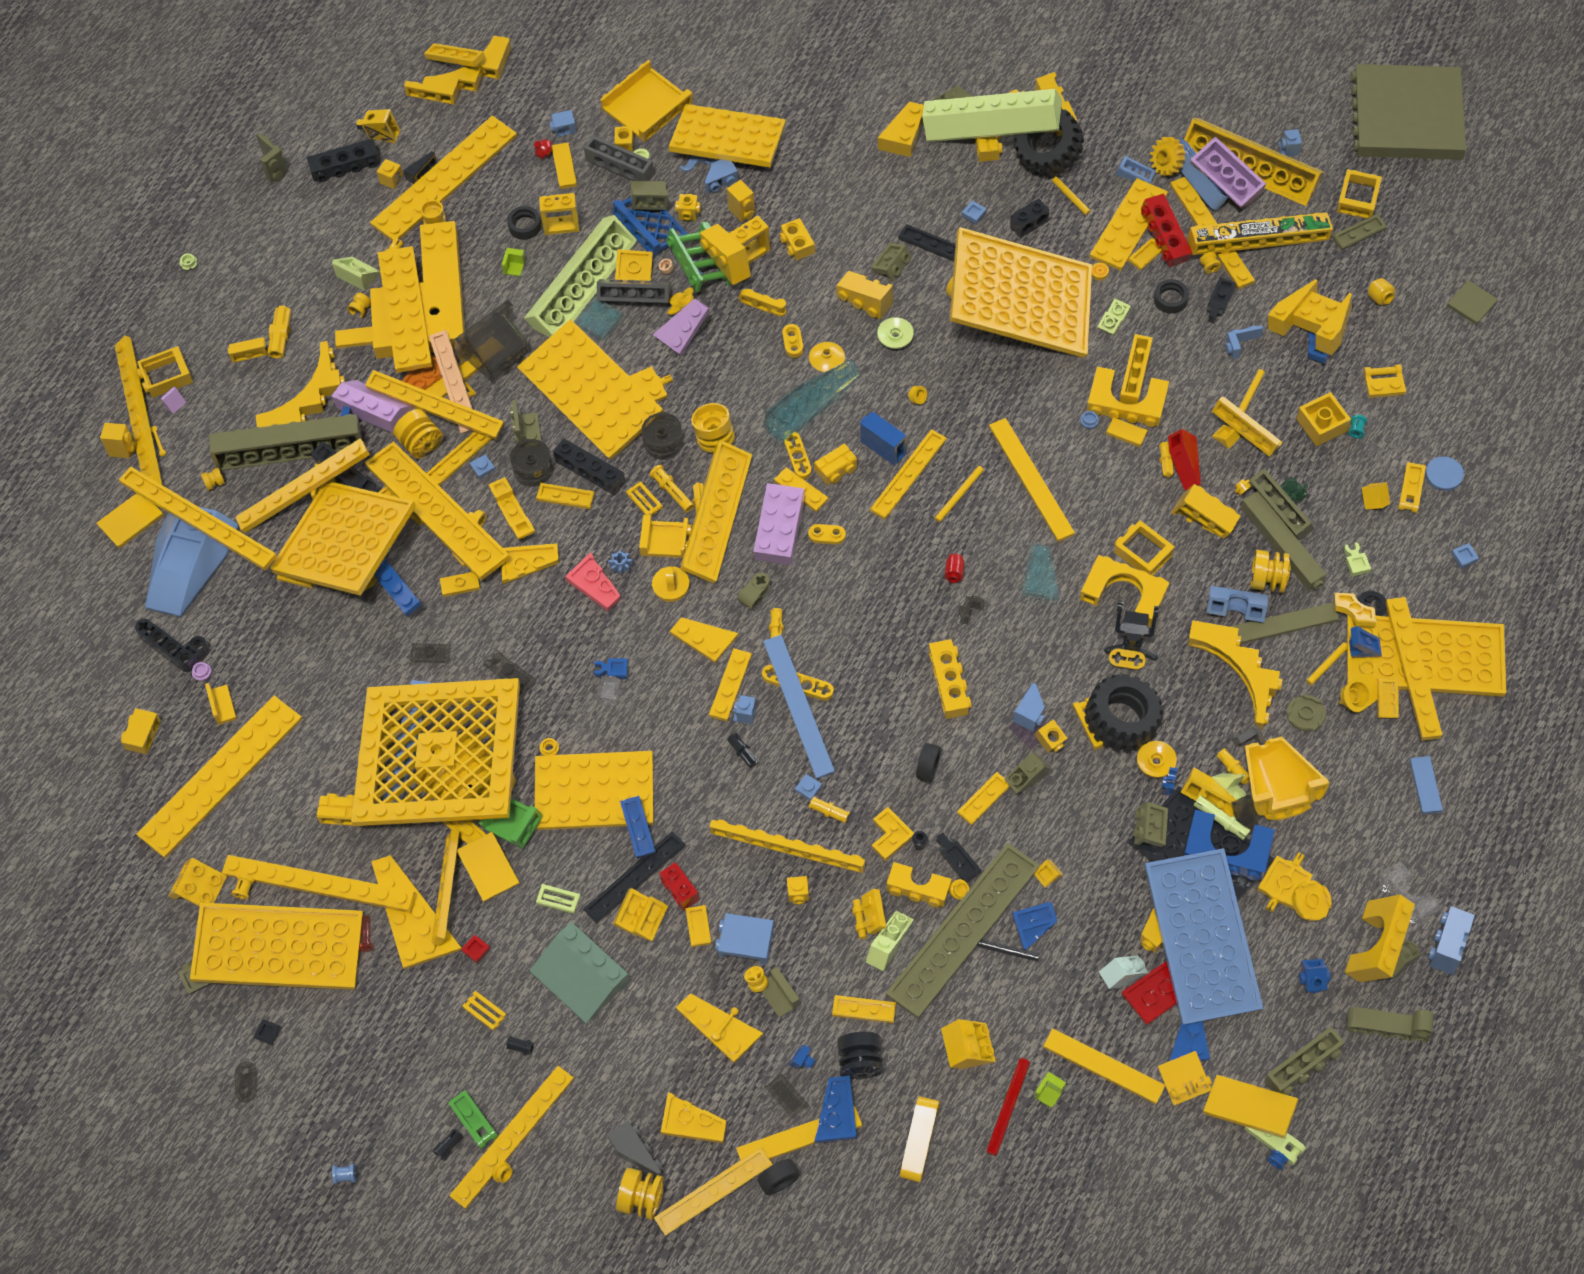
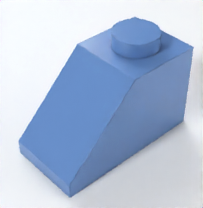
[1013,683,1045,732]

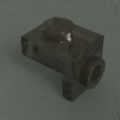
[958,596,985,625]

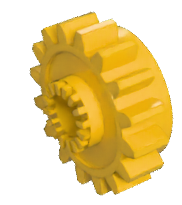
[1150,137,1186,176]

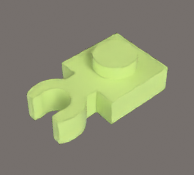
[1344,542,1371,577]

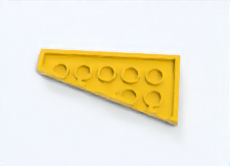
[371,855,462,969]

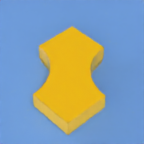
[1334,593,1376,627]

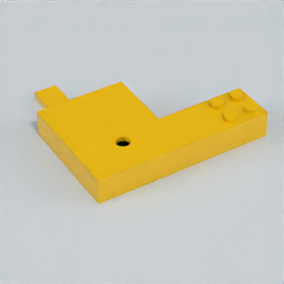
[335,221,466,359]

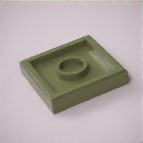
[1447,281,1498,325]

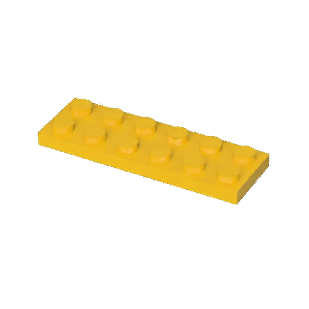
[1089,178,1168,271]

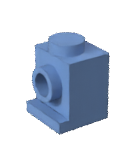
[1279,129,1302,156]
[733,695,756,724]

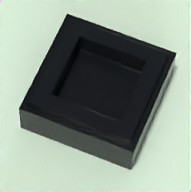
[253,1019,282,1046]

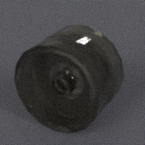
[642,412,683,460]
[510,439,553,487]

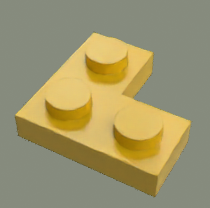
[872,807,914,861]

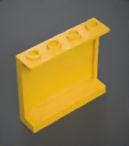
[600,60,693,142]

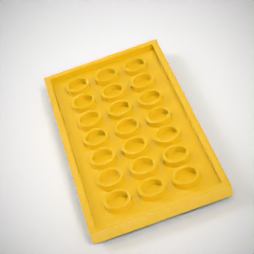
[517,319,664,460]
[1346,615,1506,697]
[190,903,363,990]

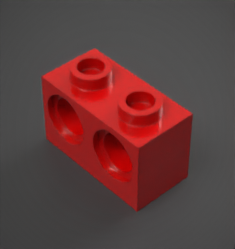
[659,862,699,911]

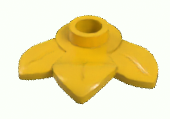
[667,287,694,315]

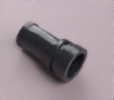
[432,1129,463,1161]

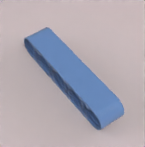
[1178,138,1229,210]

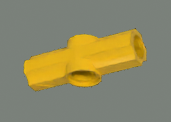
[267,306,292,358]

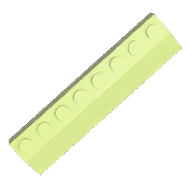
[922,89,1062,142]
[524,215,637,337]

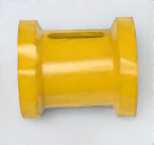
[231,875,255,900]

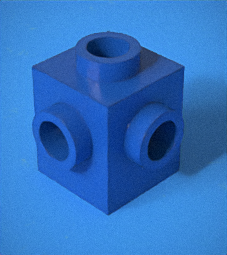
[1299,959,1330,993]

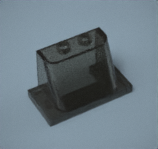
[454,300,531,382]

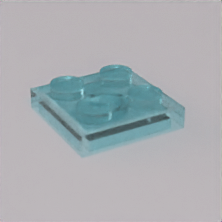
[574,297,624,341]

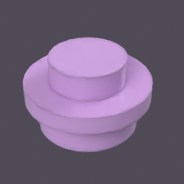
[192,662,211,681]

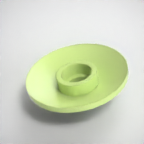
[877,317,914,349]

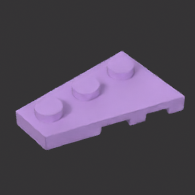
[653,299,711,354]

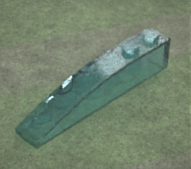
[763,359,860,441]

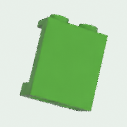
[479,799,543,849]

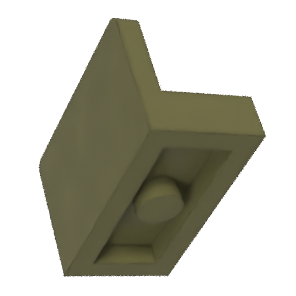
[761,967,800,1017]

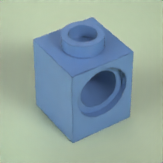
[549,110,576,137]

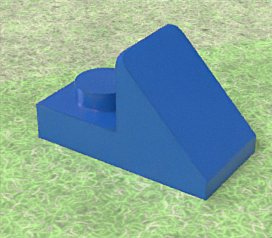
[1349,626,1382,657]

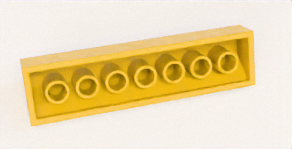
[1184,118,1324,206]

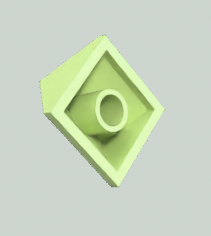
[332,257,380,291]

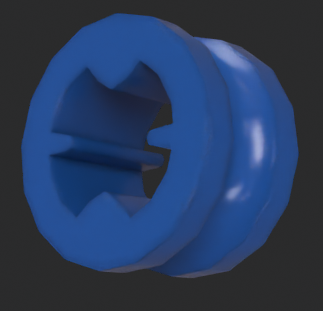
[1267,1149,1288,1170]

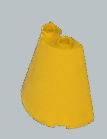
[1245,737,1329,820]

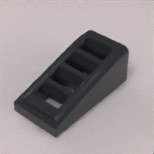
[403,151,437,184]

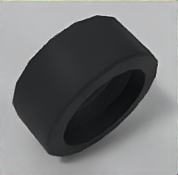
[507,206,542,240]
[1154,279,1189,314]
[916,743,941,782]
[757,1159,800,1195]

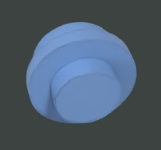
[1080,411,1099,429]

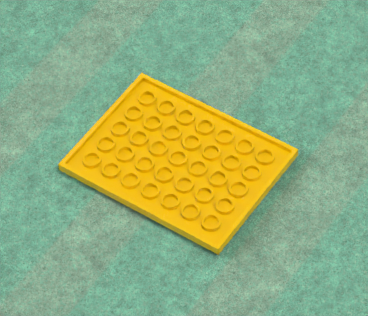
[950,227,1092,358]

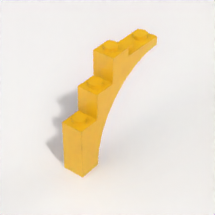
[256,341,345,427]
[1188,620,1282,730]

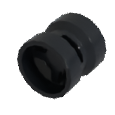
[1219,834,1241,856]

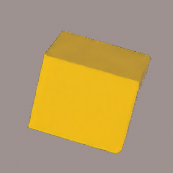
[1362,482,1390,509]

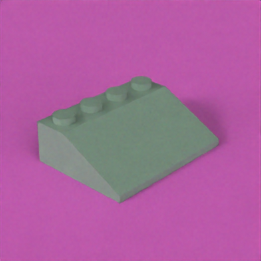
[530,922,630,1024]

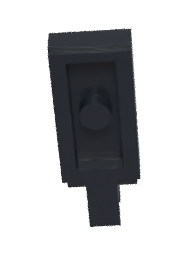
[1207,277,1237,324]
[936,832,982,883]

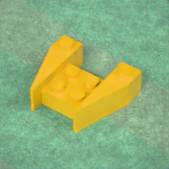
[1268,279,1352,355]

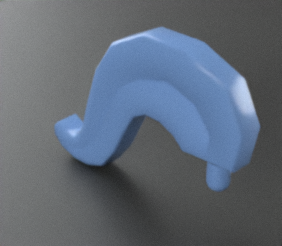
[680,155,718,172]

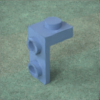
[1225,325,1263,359]

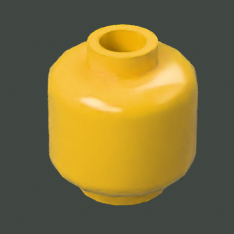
[1368,278,1395,305]

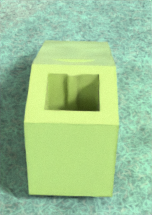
[866,911,914,971]

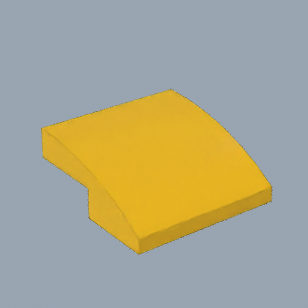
[613,888,668,941]

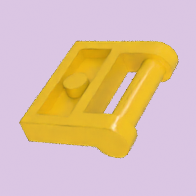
[1363,364,1406,398]

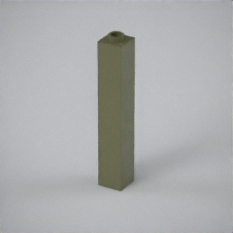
[1241,491,1326,592]

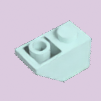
[1099,955,1149,989]

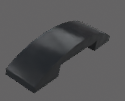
[311,441,382,492]

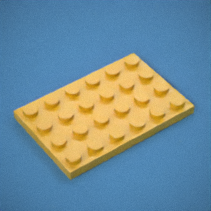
[669,104,786,167]
[535,751,653,830]

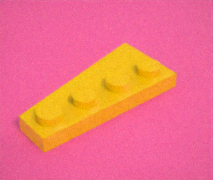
[676,993,763,1063]

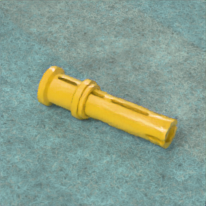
[649,465,695,513]

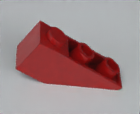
[1168,429,1201,491]

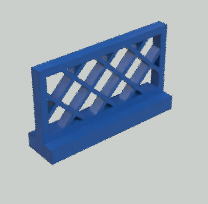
[612,197,688,258]

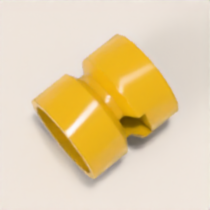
[420,200,446,224]

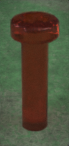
[359,916,373,952]

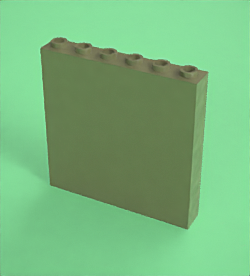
[1351,64,1466,160]

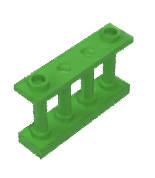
[666,221,732,293]

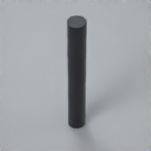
[978,940,1040,962]

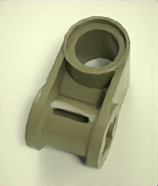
[737,573,770,610]

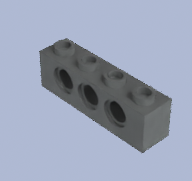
[584,135,654,181]
[597,279,670,303]

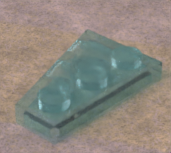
[1022,543,1060,601]

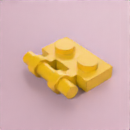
[852,889,886,940]

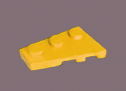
[502,543,559,584]

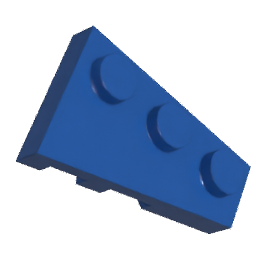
[814,1076,857,1143]

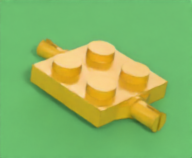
[630,366,673,402]
[1257,852,1313,912]

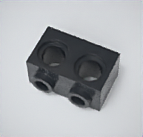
[1010,198,1049,238]

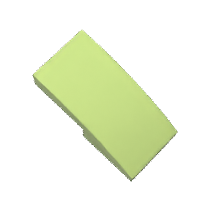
[1098,299,1131,335]

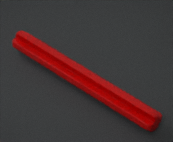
[986,1058,1030,1156]

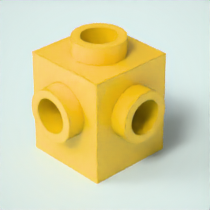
[675,194,701,221]

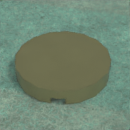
[1286,695,1326,732]

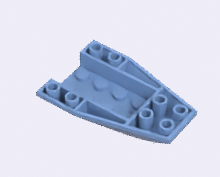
[145,507,239,617]

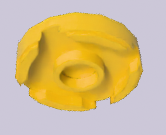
[1292,880,1332,921]

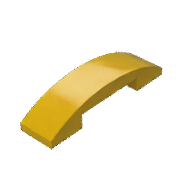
[488,477,535,540]

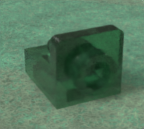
[1279,476,1309,503]

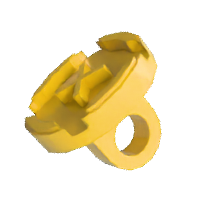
[652,566,690,602]

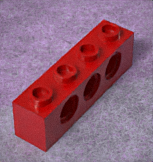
[1141,193,1192,267]

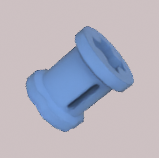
[332,1163,356,1185]

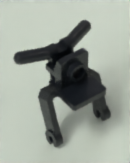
[1104,600,1159,661]

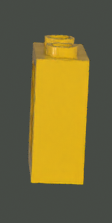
[1336,169,1382,218]
[539,193,580,235]
[729,215,770,264]
[136,346,193,398]
[1114,520,1175,576]

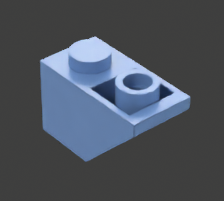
[705,159,738,193]

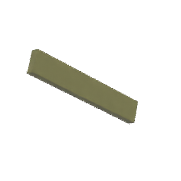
[1230,603,1339,644]

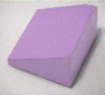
[161,387,186,414]

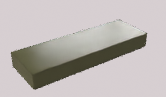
[1332,214,1387,251]

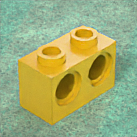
[779,218,815,261]

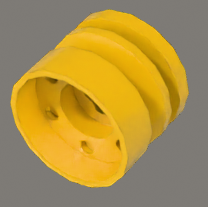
[691,403,735,453]
[393,409,443,459]
[1250,550,1290,593]
[616,1168,664,1220]

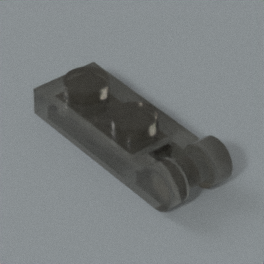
[483,650,537,695]

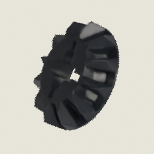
[1357,591,1387,616]

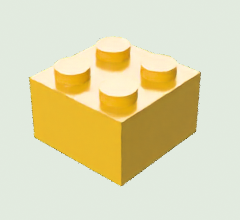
[1296,392,1351,447]

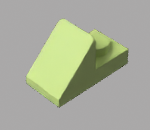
[1212,773,1250,806]

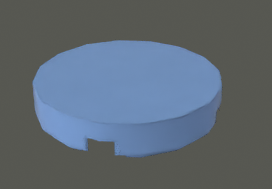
[1425,457,1464,491]

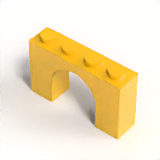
[1087,367,1169,427]
[1080,555,1170,627]
[1345,894,1415,982]

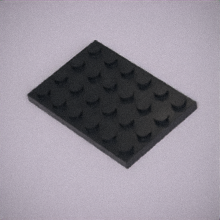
[1128,786,1274,902]

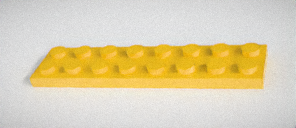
[378,246,432,373]
[680,440,752,583]

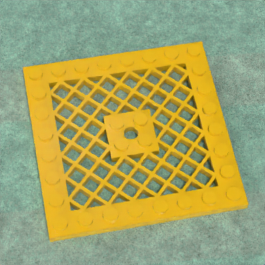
[351,678,520,826]

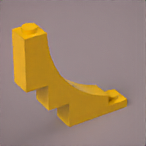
[404,36,511,105]

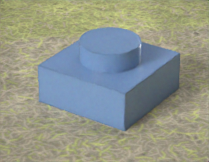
[962,201,986,224]
[470,454,495,479]
[1451,543,1479,569]
[795,774,822,801]

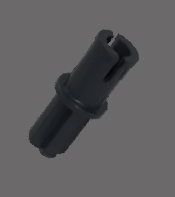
[727,733,758,768]

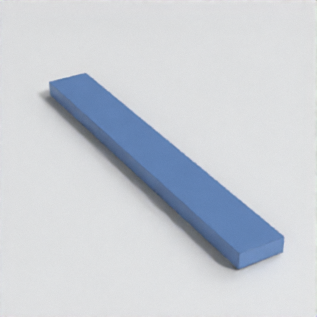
[763,635,835,779]

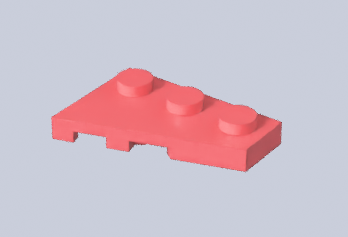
[565,552,621,611]

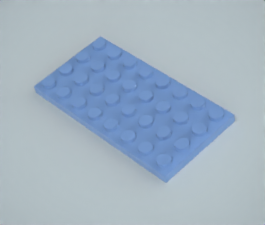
[1144,848,1263,1025]

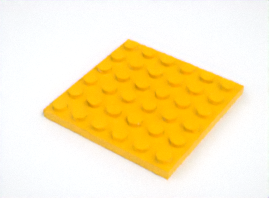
[269,481,416,596]

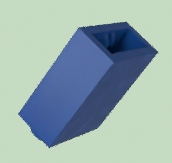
[860,411,907,466]

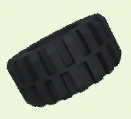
[1014,107,1084,176]
[1085,674,1164,752]

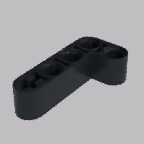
[135,619,210,672]

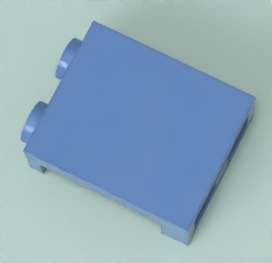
[715,913,774,965]

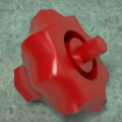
[534,139,553,159]

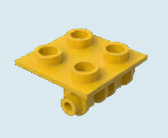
[1158,1051,1212,1106]

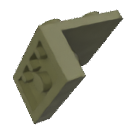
[630,181,668,210]
[510,400,542,449]

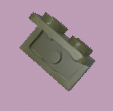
[256,133,287,184]

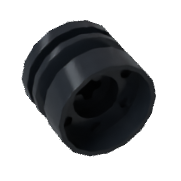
[837,1031,884,1079]

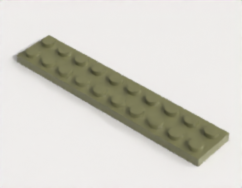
[886,843,1040,1020]

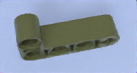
[1347,1007,1434,1043]

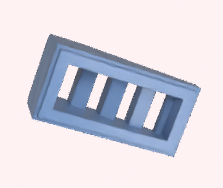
[1115,156,1155,184]

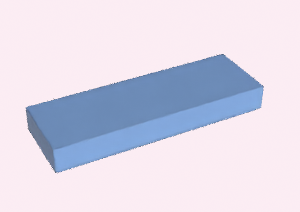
[1409,756,1443,815]

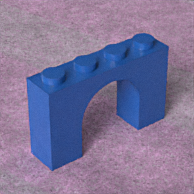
[1184,810,1275,881]

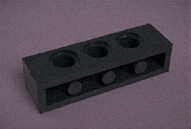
[306,138,381,182]
[553,438,626,496]

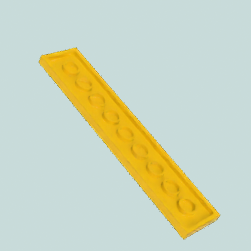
[370,116,517,242]
[365,441,510,581]
[136,696,302,859]

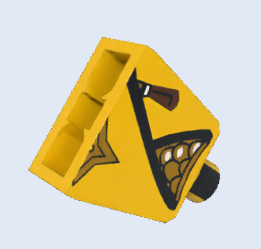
[357,109,400,143]

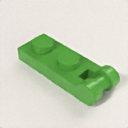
[448,1090,498,1149]

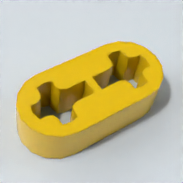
[1109,648,1146,669]

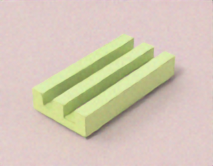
[536,884,581,914]

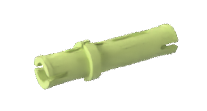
[1193,795,1251,840]

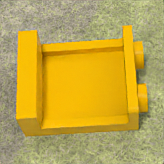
[639,515,692,558]

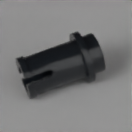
[912,831,928,851]
[506,1036,534,1056]

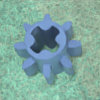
[608,550,633,575]

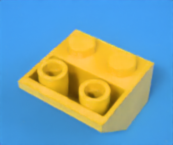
[941,1019,996,1069]

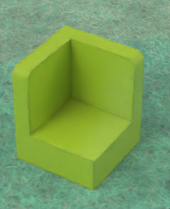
[502,248,526,276]
[1034,1072,1066,1108]

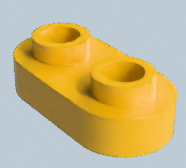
[782,324,803,358]
[808,524,846,544]

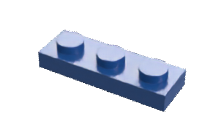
[620,796,656,859]

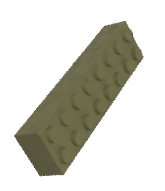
[209,414,363,471]

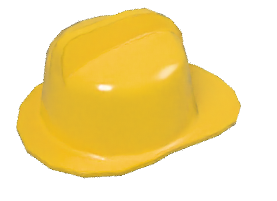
[1339,673,1377,712]

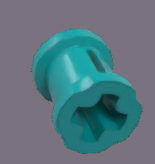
[1348,414,1367,439]

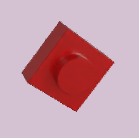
[461,935,490,964]

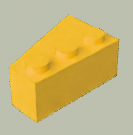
[836,271,893,319]

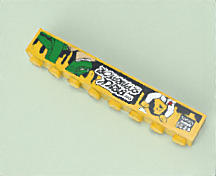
[1187,213,1333,255]

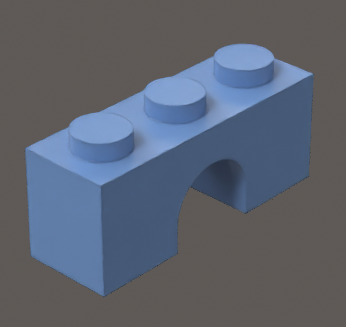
[1207,586,1268,622]

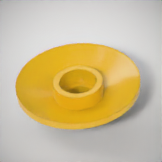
[809,342,845,372]
[1137,741,1177,778]

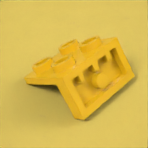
[168,858,227,907]

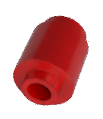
[944,554,965,583]

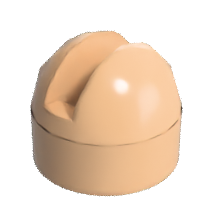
[659,259,674,274]

